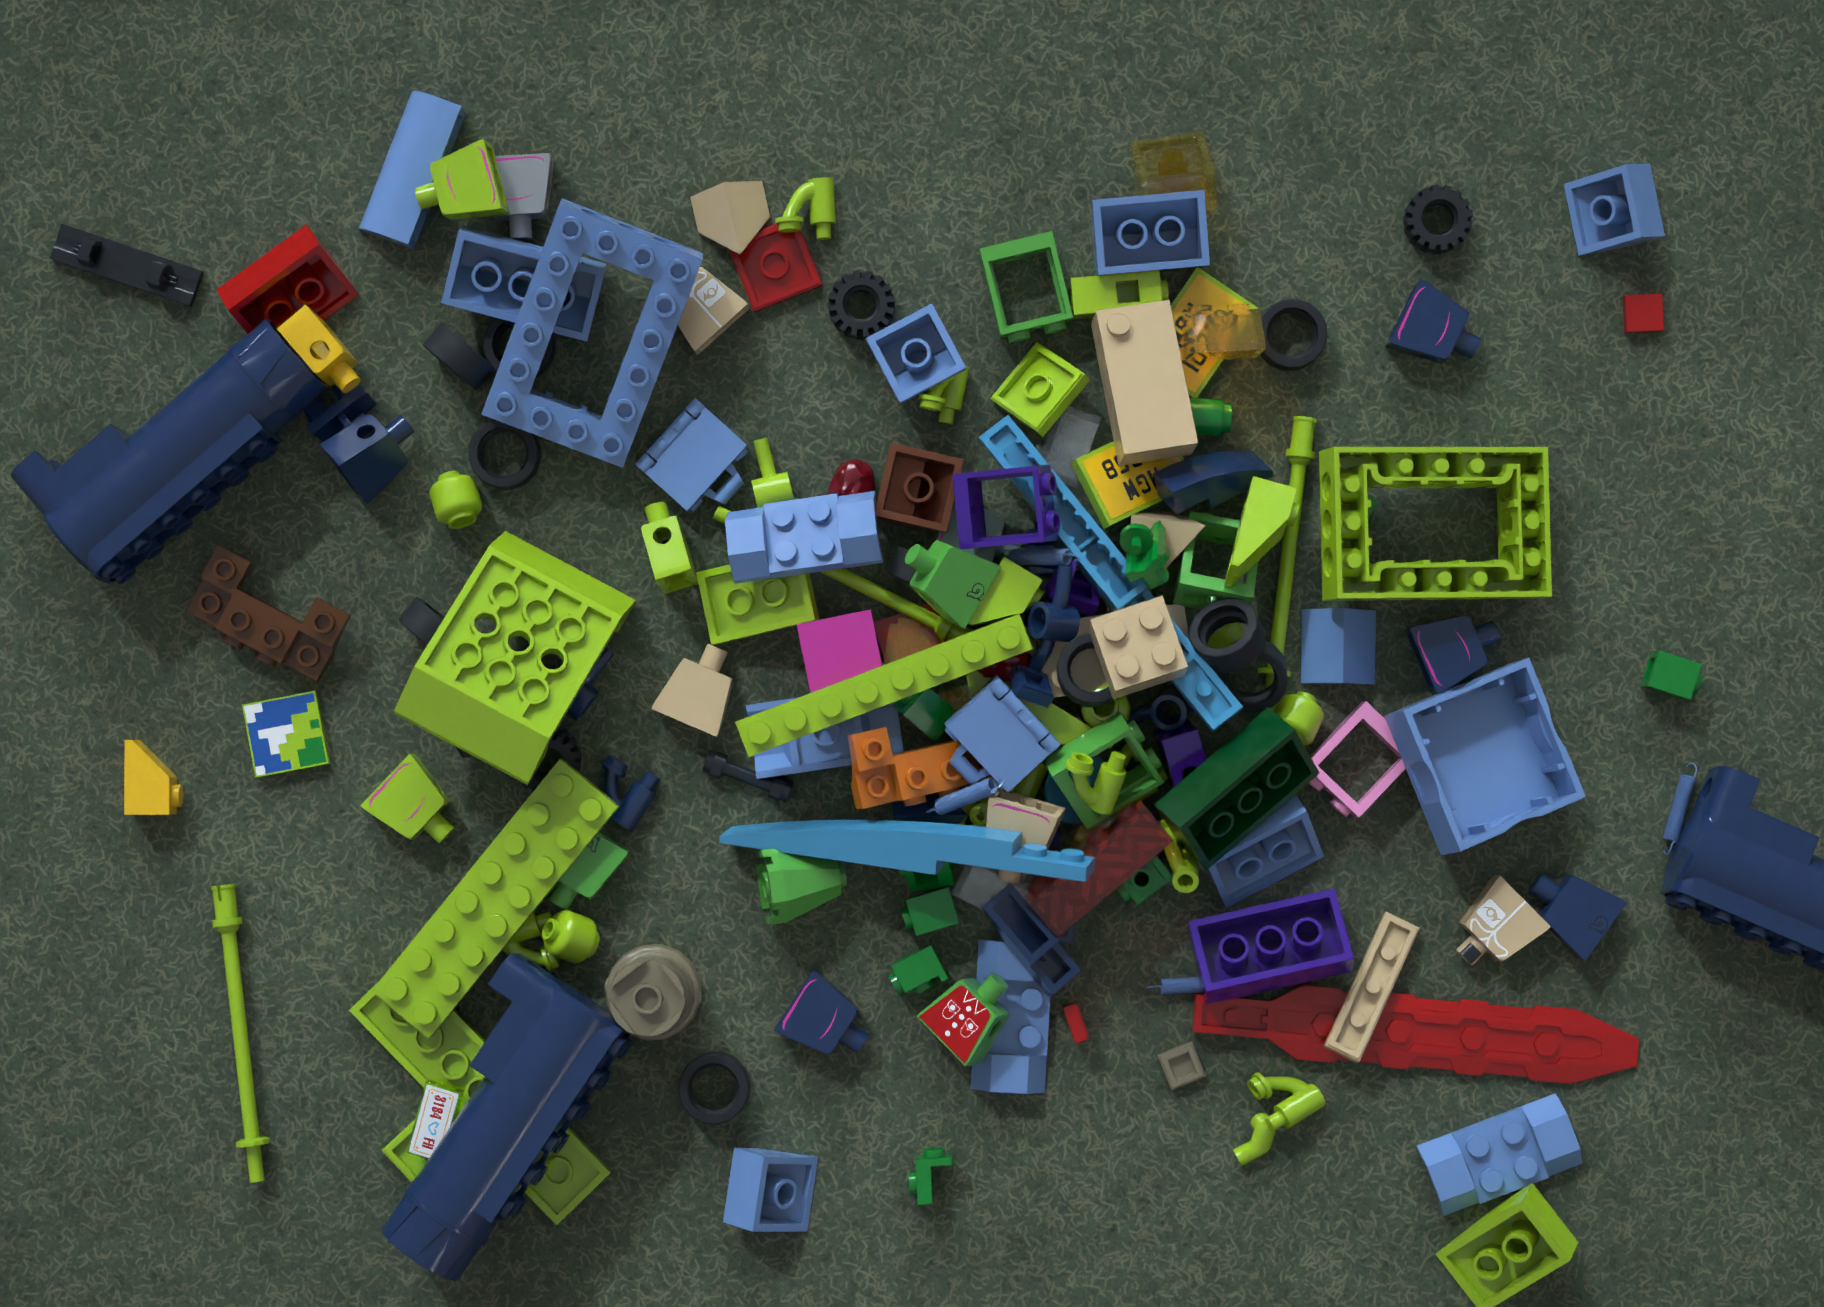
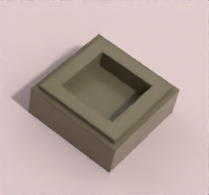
[1157,1041,1206,1090]

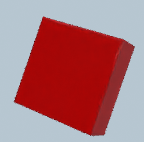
[1623,294,1664,333]
[1061,1001,1089,1044]

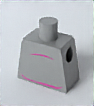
[493,153,554,241]

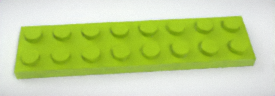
[372,759,620,1039]
[349,982,612,1225]

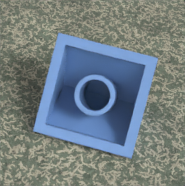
[1300,608,1376,685]

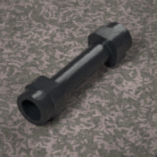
[703,751,794,802]

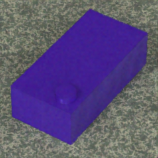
[1188,888,1354,1004]

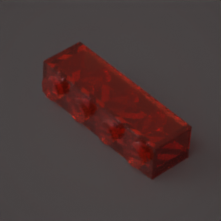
[1025,800,1174,937]

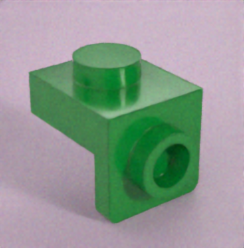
[909,1147,953,1205]

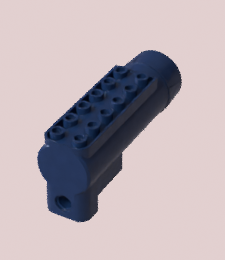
[11,318,328,584]
[1660,766,1824,971]
[381,953,633,1281]

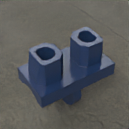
[304,384,377,443]

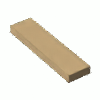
[1323,912,1420,1063]

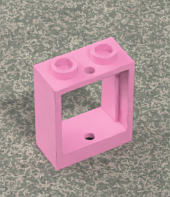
[1309,701,1406,818]

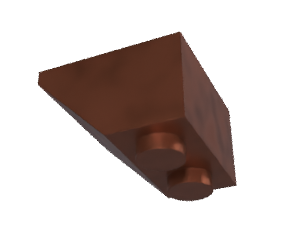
[875,443,964,533]

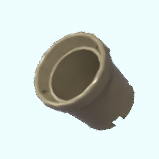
[604,944,702,1041]

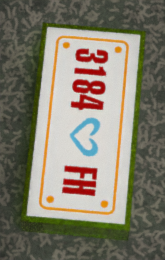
[407,1079,464,1159]

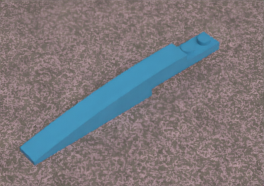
[979,415,1243,733]
[719,820,1095,882]

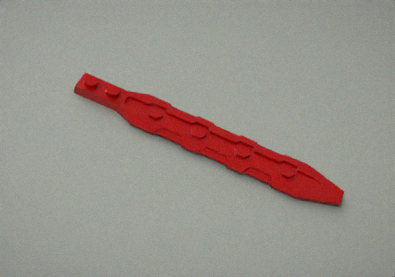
[1192,985,1639,1084]

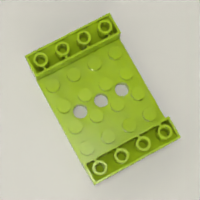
[394,531,636,785]

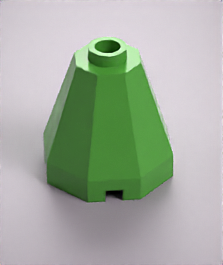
[756,848,847,925]

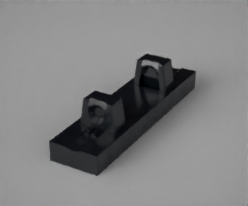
[50,224,204,307]

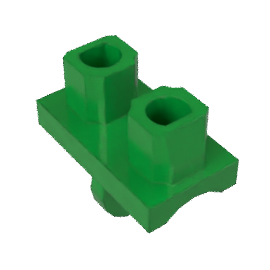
[1120,520,1170,590]

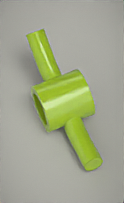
[751,437,795,508]

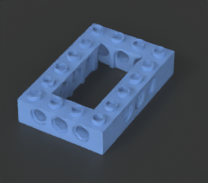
[481,198,703,468]

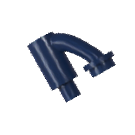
[601,754,660,831]

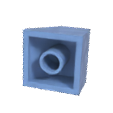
[1564,164,1665,256]
[866,303,967,404]
[723,1148,818,1232]

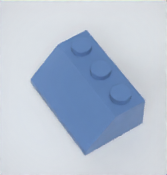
[1092,190,1210,275]
[1207,794,1324,908]

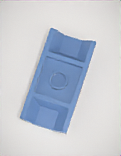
[725,491,883,584]
[746,697,904,779]
[970,939,1050,1094]
[1416,1093,1582,1216]

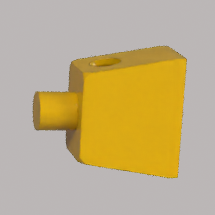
[277,305,361,393]

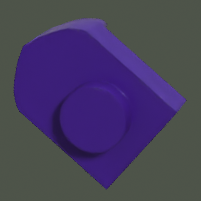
[1045,560,1099,616]

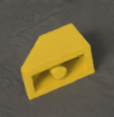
[124,740,184,815]

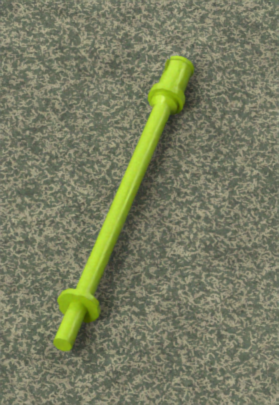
[1257,416,1317,711]
[713,506,975,642]
[211,883,270,1183]

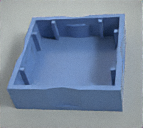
[1385,658,1586,855]

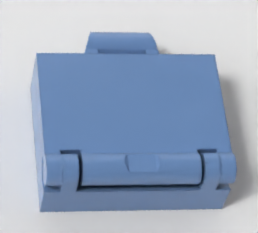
[635,398,748,513]
[944,674,1060,793]

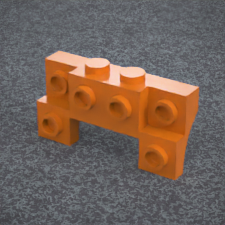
[847,710,992,809]

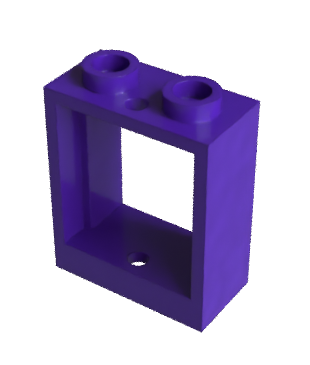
[953,465,1060,549]

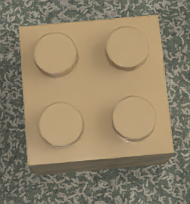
[1088,595,1188,699]

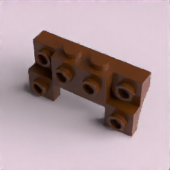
[186,545,352,682]

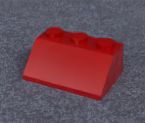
[216,224,359,334]

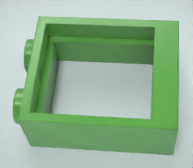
[979,231,1073,343]
[1173,511,1258,610]
[1044,711,1164,829]

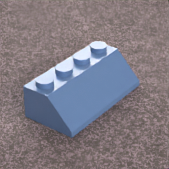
[441,225,607,342]

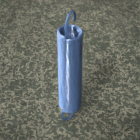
[1001,548,1081,566]
[1662,763,1697,855]
[926,778,1005,815]
[1146,977,1203,995]

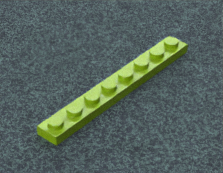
[735,614,1033,757]

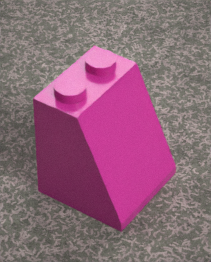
[797,609,883,708]

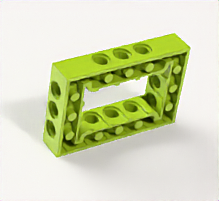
[1319,447,1552,601]

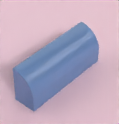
[359,91,466,250]

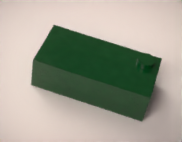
[1154,707,1320,871]

